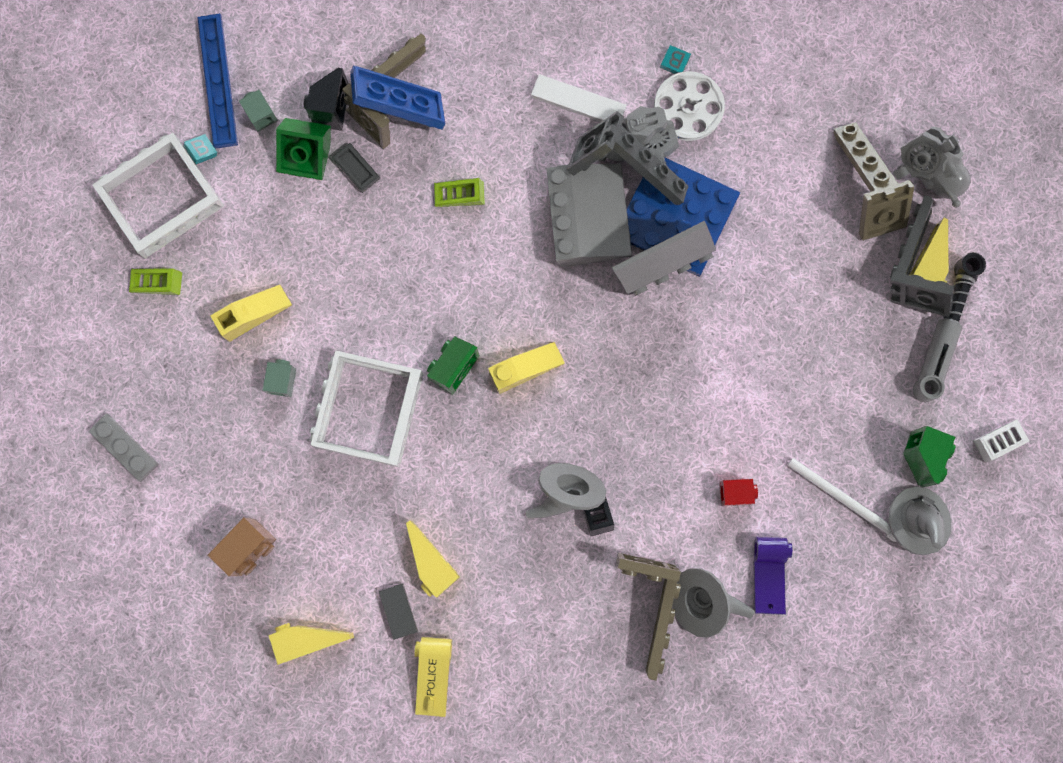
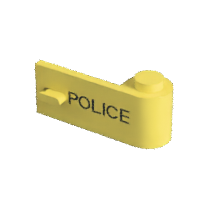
[415,637,452,717]

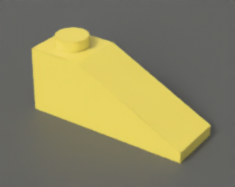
[909,218,949,283]
[488,342,565,394]
[406,520,460,598]
[269,623,354,665]

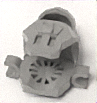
[601,106,679,164]
[893,127,971,208]

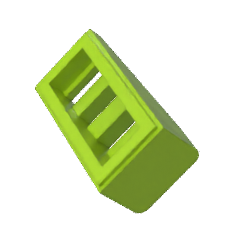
[434,178,485,207]
[129,268,183,295]

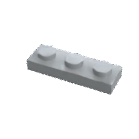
[89,414,159,482]

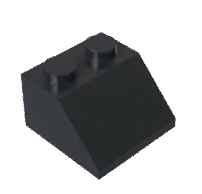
[303,68,349,131]

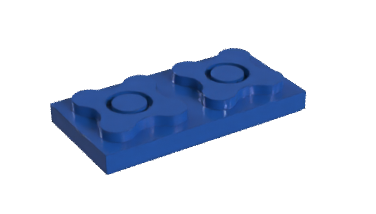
[350,65,446,130]

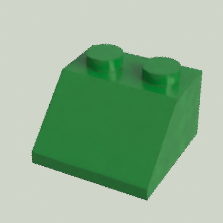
[276,118,331,180]
[427,336,480,396]

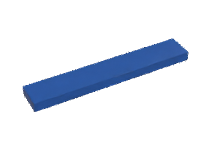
[197,13,238,149]

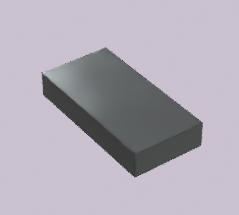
[332,143,380,193]
[379,583,418,640]

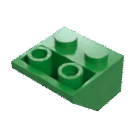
[903,426,956,487]

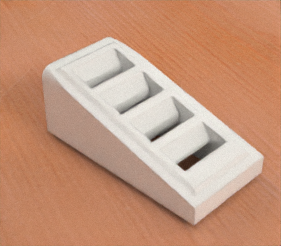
[973,419,1029,462]

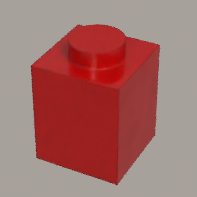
[720,479,758,506]

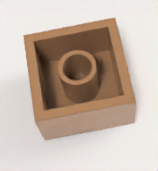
[207,517,277,577]

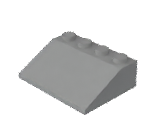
[546,164,632,267]
[612,221,716,296]

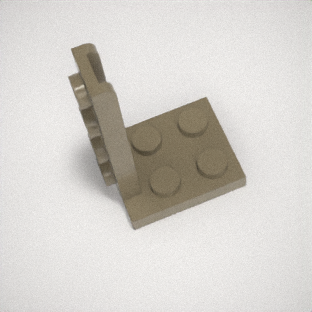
[343,33,426,150]
[833,122,914,241]
[616,553,681,681]

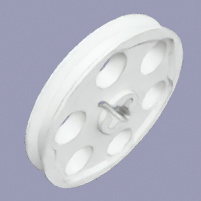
[654,71,725,141]

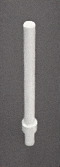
[787,458,896,542]

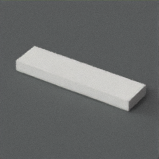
[531,74,627,122]

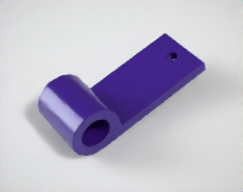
[754,537,793,615]

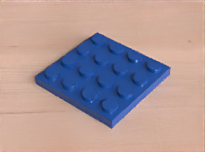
[627,157,741,277]

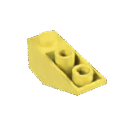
[210,285,292,342]

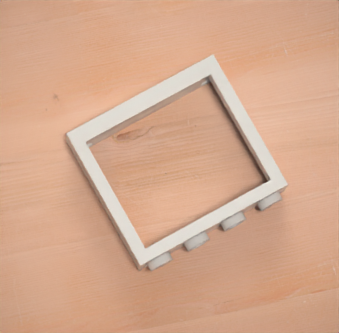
[93,132,224,259]
[309,351,423,468]

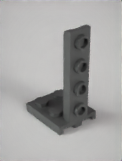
[567,111,688,205]
[890,195,954,317]

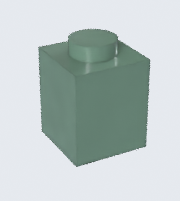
[239,90,278,132]
[262,359,296,397]

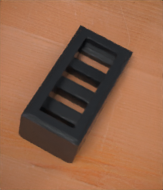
[583,497,614,536]

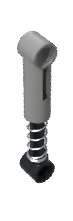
[913,252,986,402]

